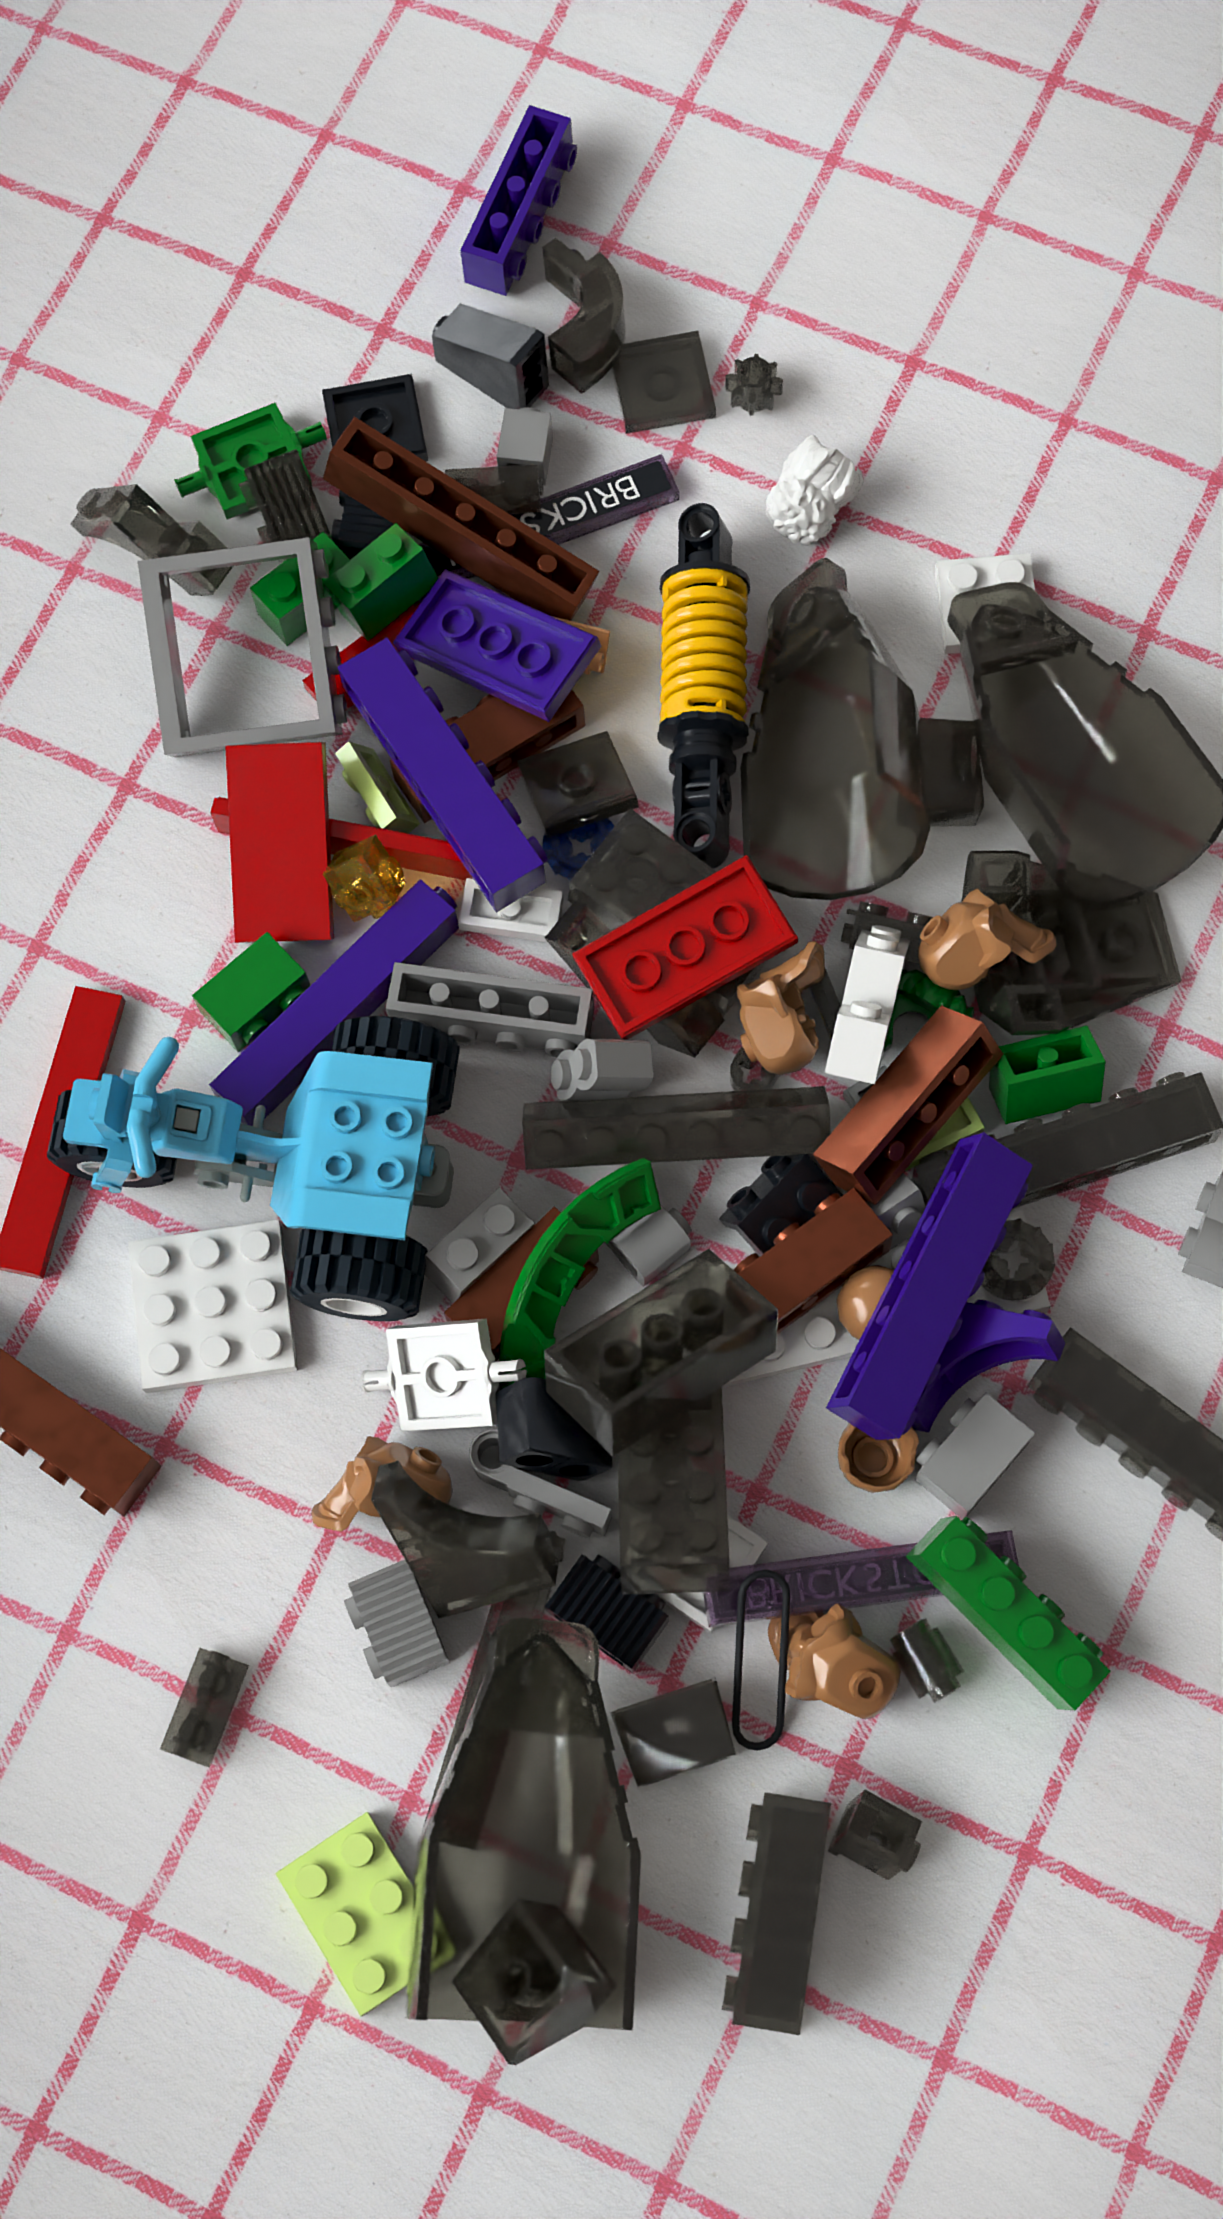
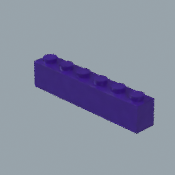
[338,638,548,913]
[826,1132,1033,1440]

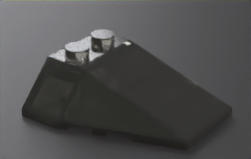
[961,851,1182,1035]

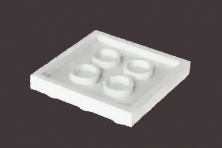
[128,1219,298,1393]

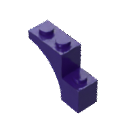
[912,1299,1065,1433]

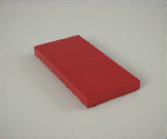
[225,742,334,943]
[572,855,798,1040]

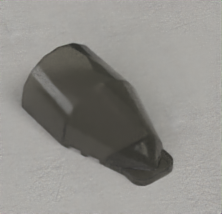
[740,558,930,900]
[947,582,1223,908]
[405,1618,641,2031]

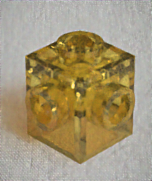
[323,834,406,922]

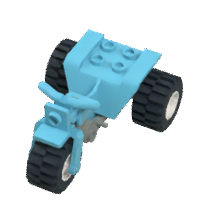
[47,1016,460,1321]

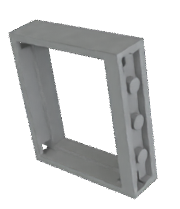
[137,537,347,757]

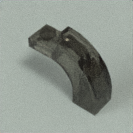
[542,238,626,394]

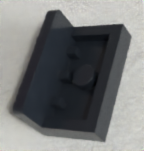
[719,1149,843,1256]

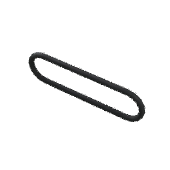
[732,1569,791,1751]

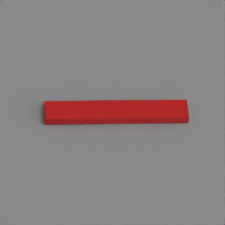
[210,797,473,880]
[0,986,126,1279]

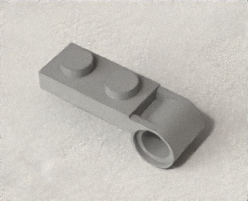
[469,1429,613,1538]

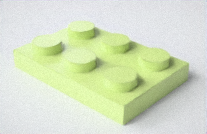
[275,1812,455,2016]

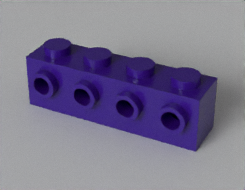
[460,105,577,296]

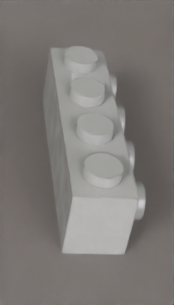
[386,962,594,1057]

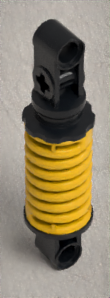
[657,503,750,870]

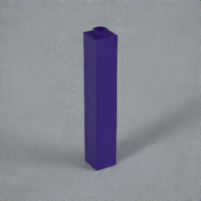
[209,879,459,1126]

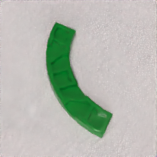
[499,1158,662,1390]

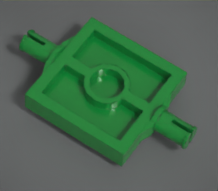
[174,402,327,520]

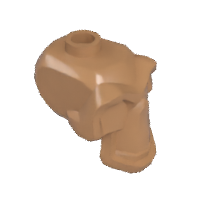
[918,888,1057,990]
[737,941,825,1075]
[311,1436,453,1532]
[768,1604,901,1719]

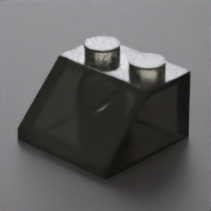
[451,1898,617,2065]

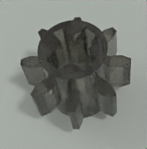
[725,354,783,416]

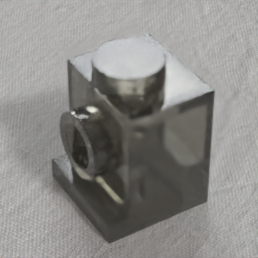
[827,1789,922,1880]

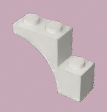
[825,925,910,1084]

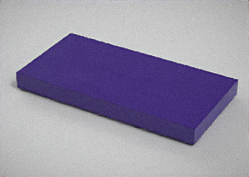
[393,569,601,722]

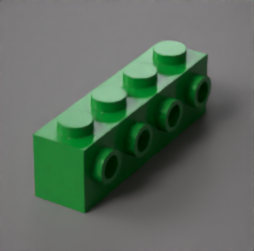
[905,1516,1111,1711]

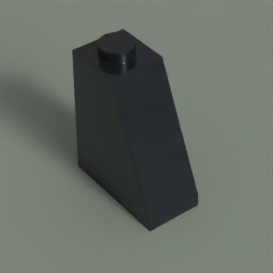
[431,303,549,409]

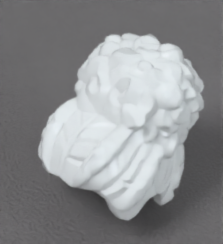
[766,435,864,546]

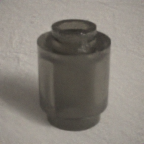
[890,1618,965,1703]

